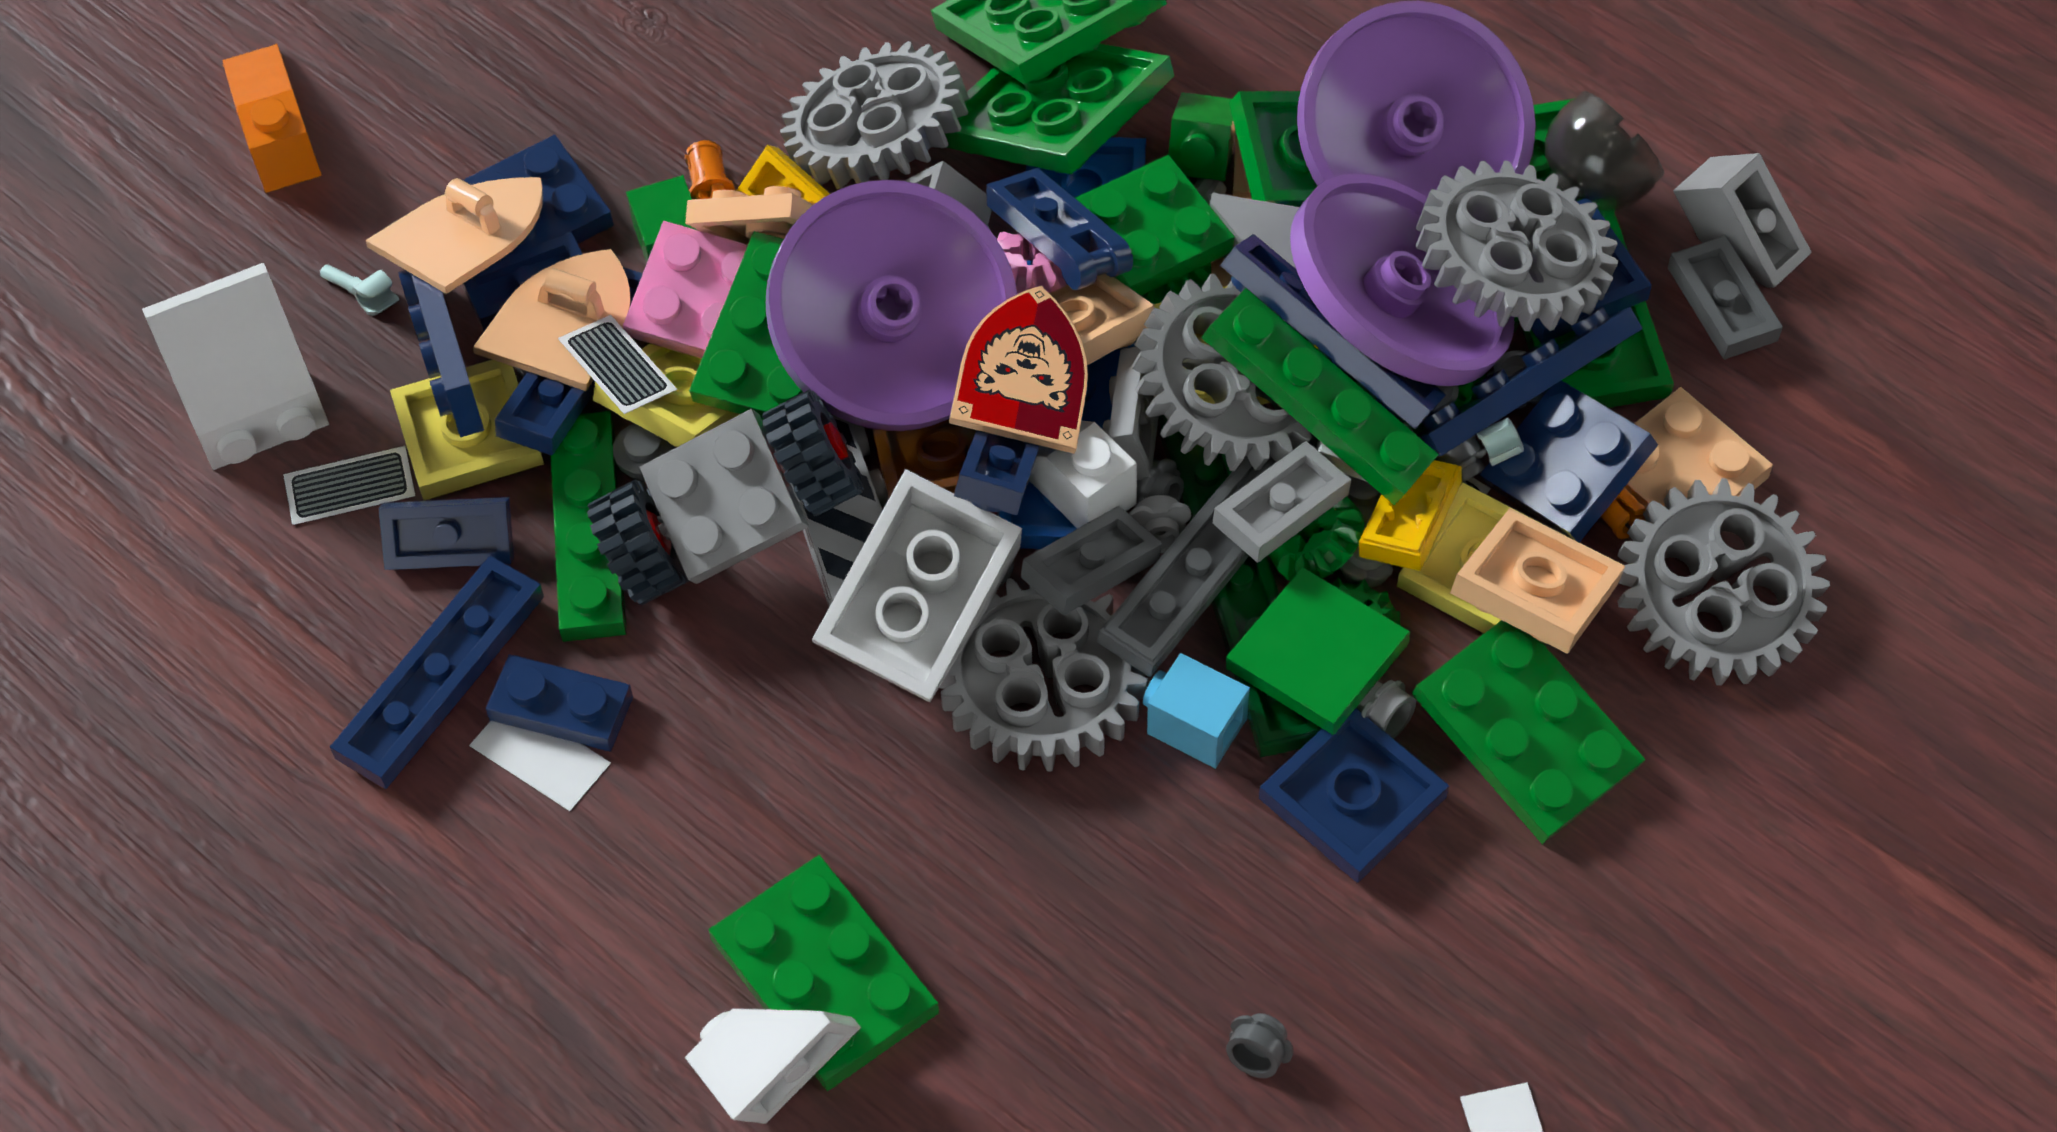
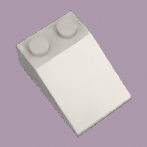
[142,263,329,470]
[812,469,1022,702]

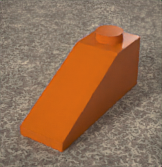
[222,44,322,193]

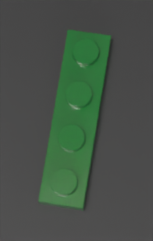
[1201,288,1439,505]
[551,411,626,642]

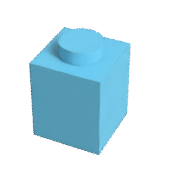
[1143,653,1250,769]

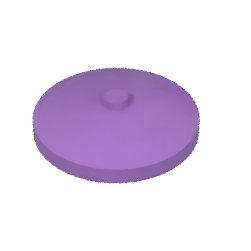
[1297,1,1535,197]
[1290,173,1514,386]
[766,180,1017,431]

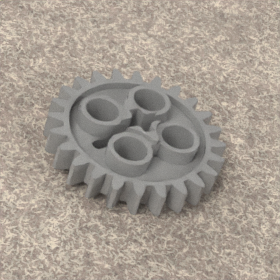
[780,41,969,189]
[1416,161,1618,331]
[1132,274,1328,471]
[1617,478,1830,686]
[939,578,1147,771]

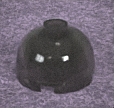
[1545,91,1664,211]

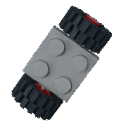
[587,389,864,605]

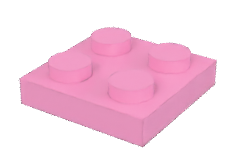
[623,220,748,359]

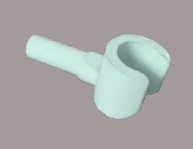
[320,264,399,316]
[1477,418,1524,466]

